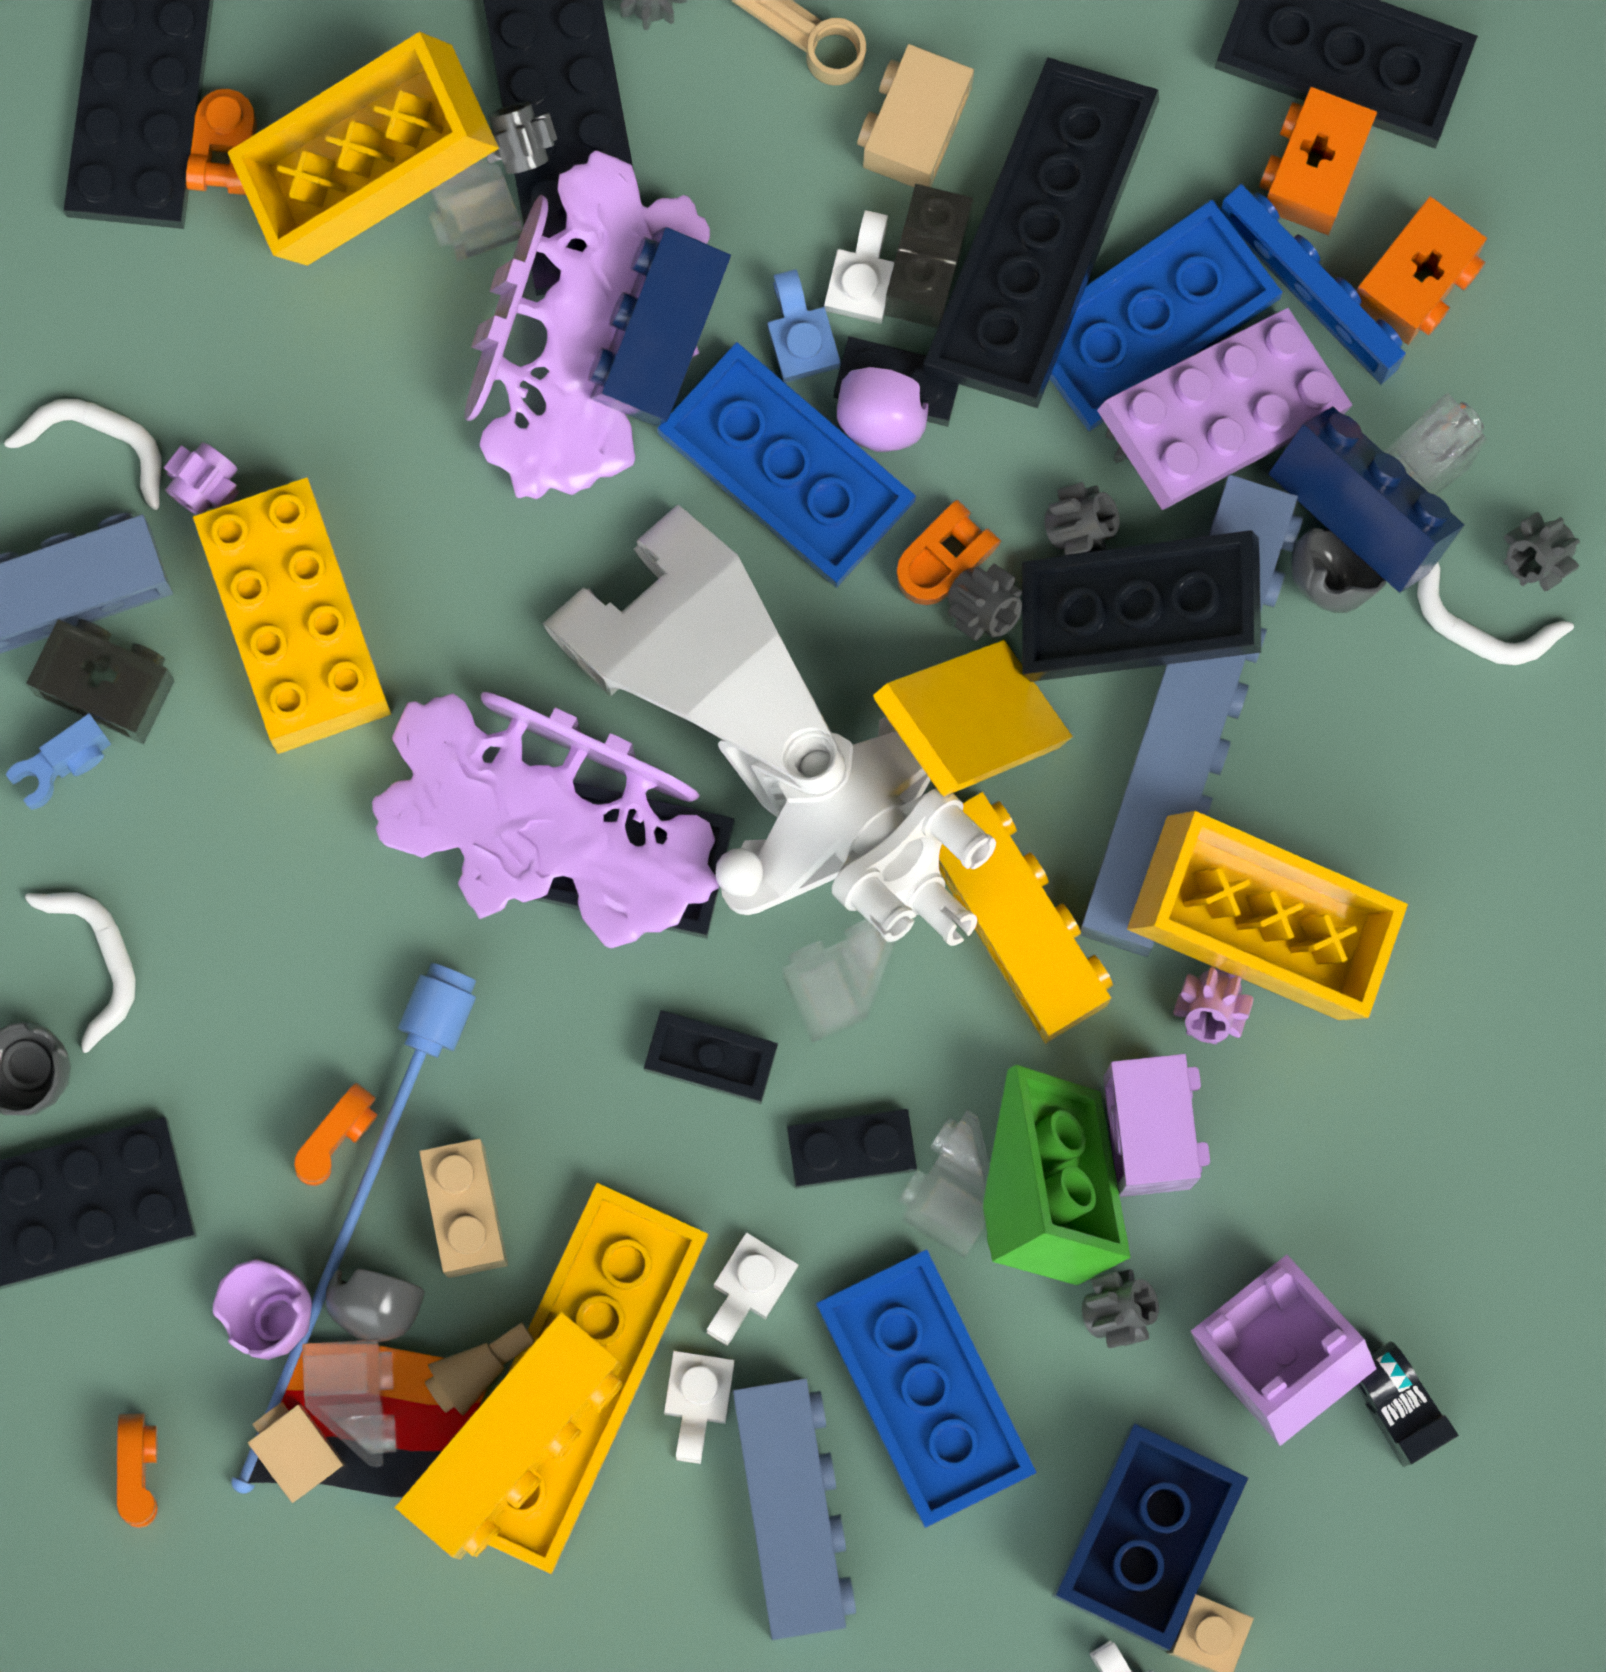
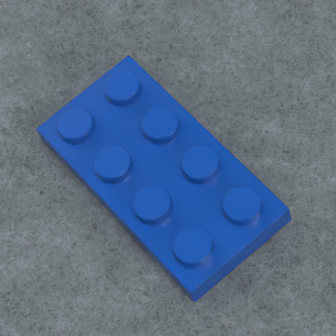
[1049,199,1283,432]
[657,342,916,588]
[816,1249,1037,1528]

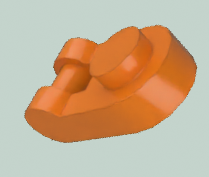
[186,89,257,195]
[896,500,1001,605]
[294,1083,378,1186]
[117,1413,158,1528]

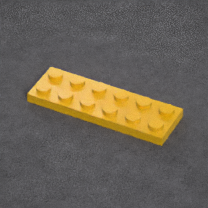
[489,1183,709,1574]

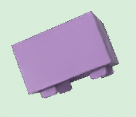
[1103,1054,1210,1197]
[1191,1255,1376,1446]

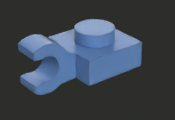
[767,269,841,383]
[6,713,111,810]

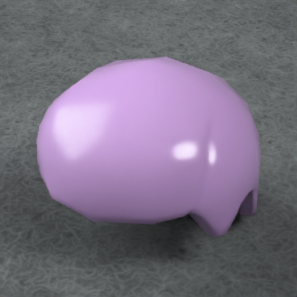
[837,367,928,452]
[213,1259,312,1360]

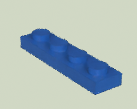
[1221,184,1406,385]

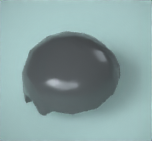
[1292,527,1386,613]
[0,1022,71,1116]
[326,1269,425,1342]

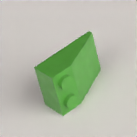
[983,1065,1131,1286]

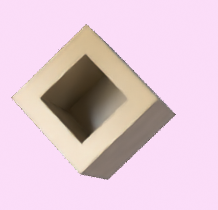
[248,1402,345,1503]
[1167,1595,1254,1672]

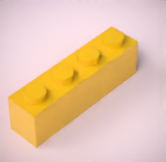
[939,792,1113,1044]

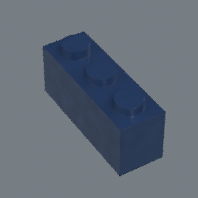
[588,227,731,426]
[1269,406,1465,593]

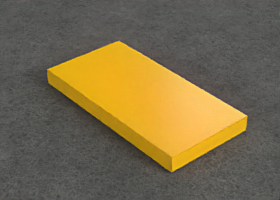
[873,640,1073,797]

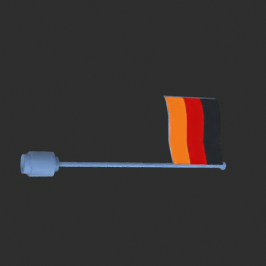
[231,963,487,1497]

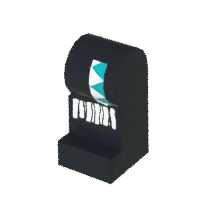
[1356,1341,1459,1467]

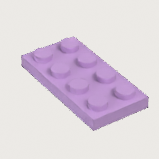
[1097,308,1352,510]

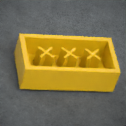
[227,31,499,266]
[193,477,392,754]
[1127,811,1408,1020]
[394,1312,623,1560]

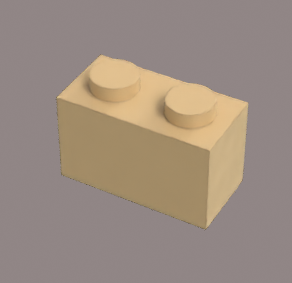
[857,44,974,193]
[419,1139,508,1278]

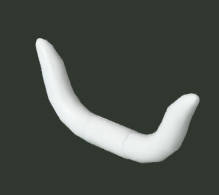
[4,399,162,510]
[1417,562,1574,665]
[25,892,136,1053]

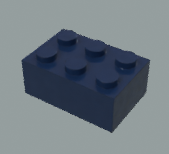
[1051,1423,1248,1651]

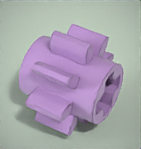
[163,442,239,515]
[1173,967,1254,1044]

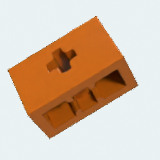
[1259,87,1377,236]
[1357,196,1487,345]

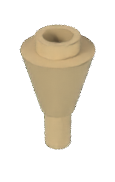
[425,1322,535,1416]

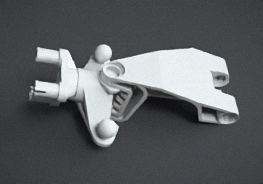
[542,505,996,946]

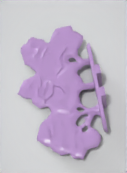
[464,150,710,499]
[372,692,719,948]

